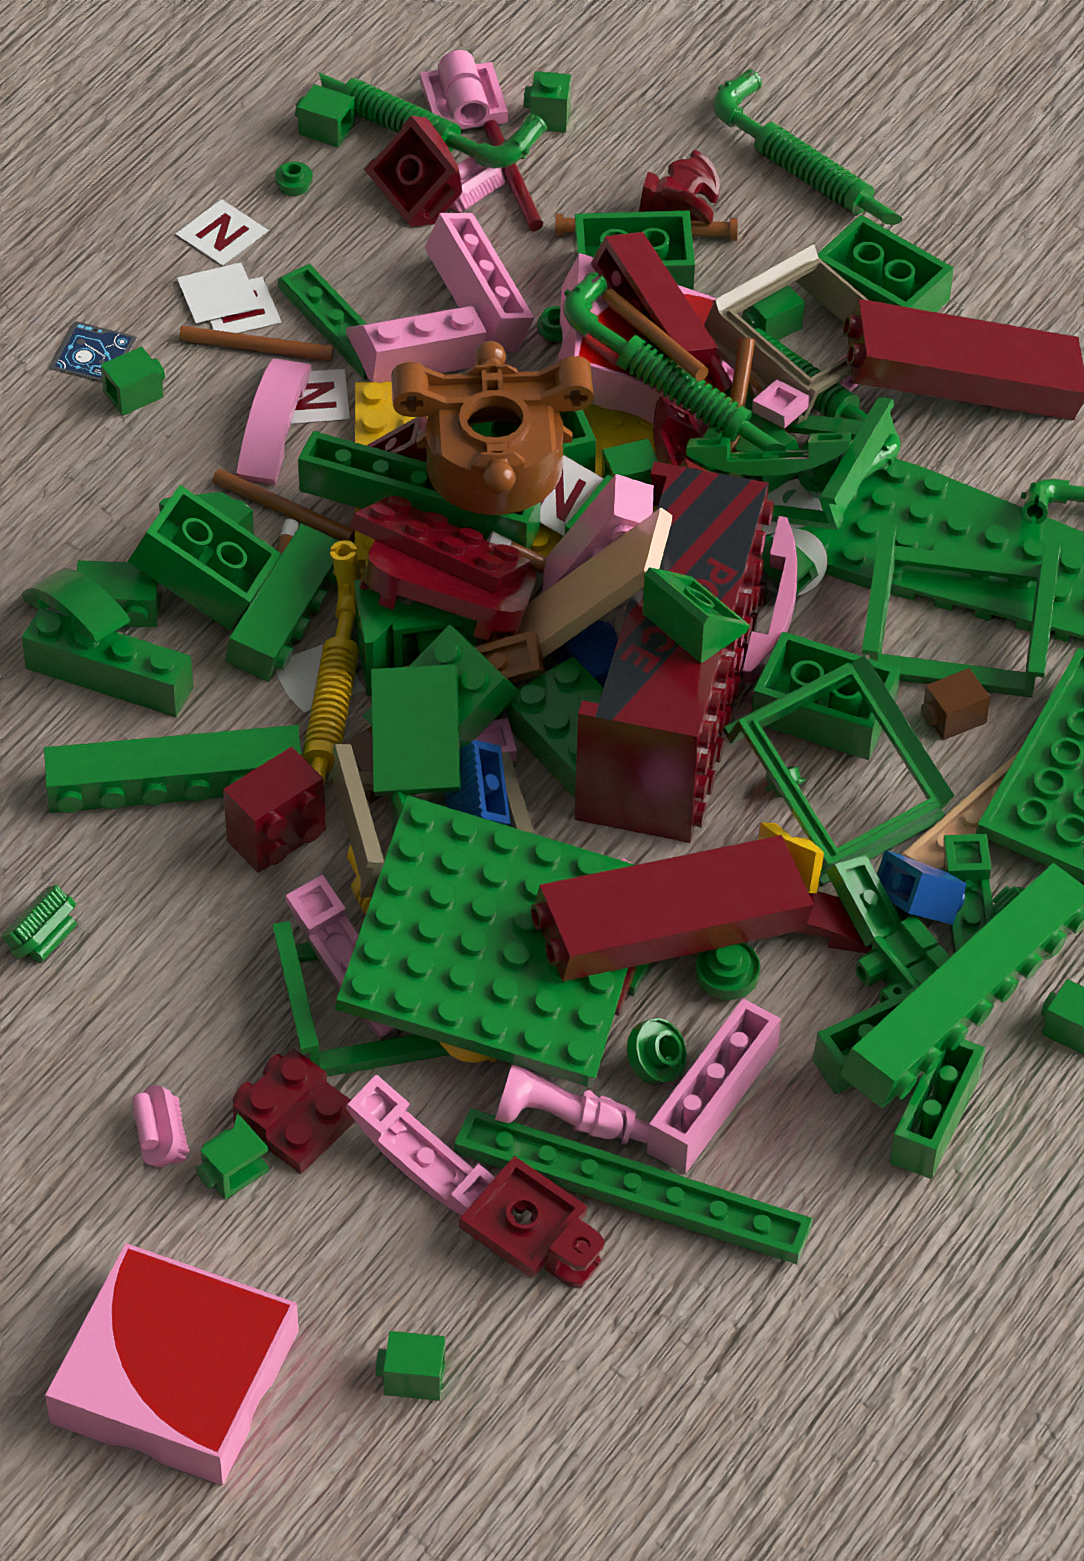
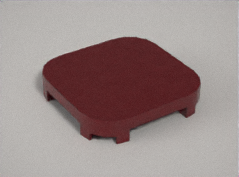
[359,540,537,640]

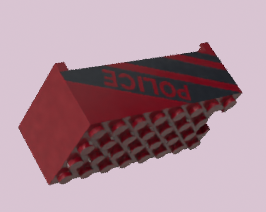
[574,461,774,843]

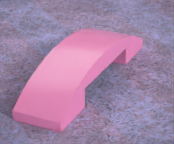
[236,358,312,485]
[743,516,797,684]
[285,874,397,1038]
[346,1074,495,1216]

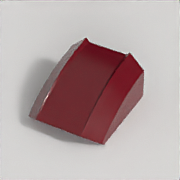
[364,116,463,227]

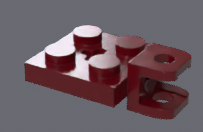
[458,1156,605,1288]

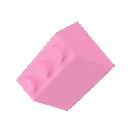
[346,306,487,383]

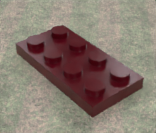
[350,496,531,593]

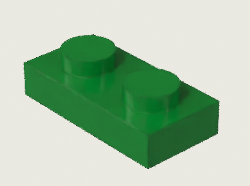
[826,855,902,947]

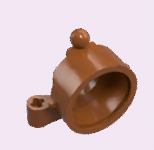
[391,340,594,515]

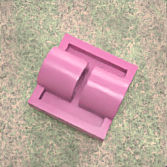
[420,50,508,129]

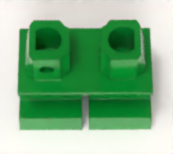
[855,915,950,1003]

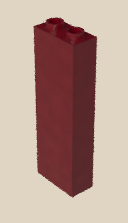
[843,299,1084,420]
[530,835,814,981]

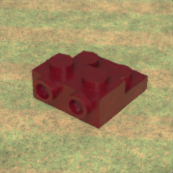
[233,1048,356,1174]

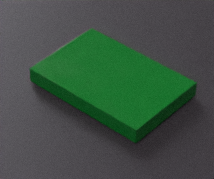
[371,664,461,796]

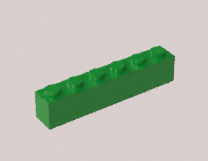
[298,431,541,549]
[44,725,301,813]

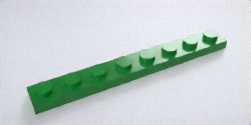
[454,1108,813,1264]

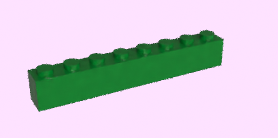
[840,863,1084,1108]

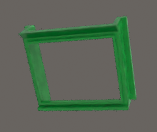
[697,383,897,530]
[861,524,1060,698]
[722,654,955,887]
[272,921,449,1077]

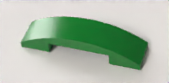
[686,432,852,476]
[21,568,131,642]
[943,834,994,954]

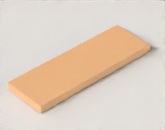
[505,508,672,659]

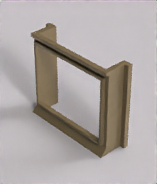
[704,244,869,424]
[329,744,534,898]

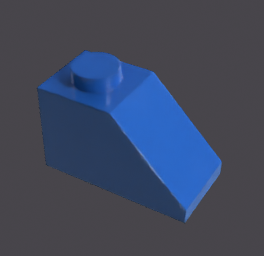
[877,850,967,925]

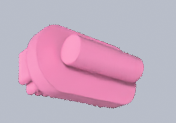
[450,156,506,213]
[132,1085,190,1168]

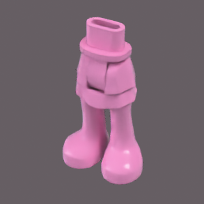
[495,1064,650,1145]

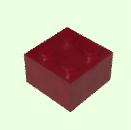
[223,746,326,873]

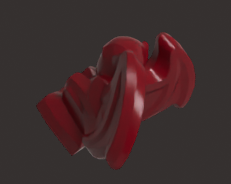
[639,150,720,225]

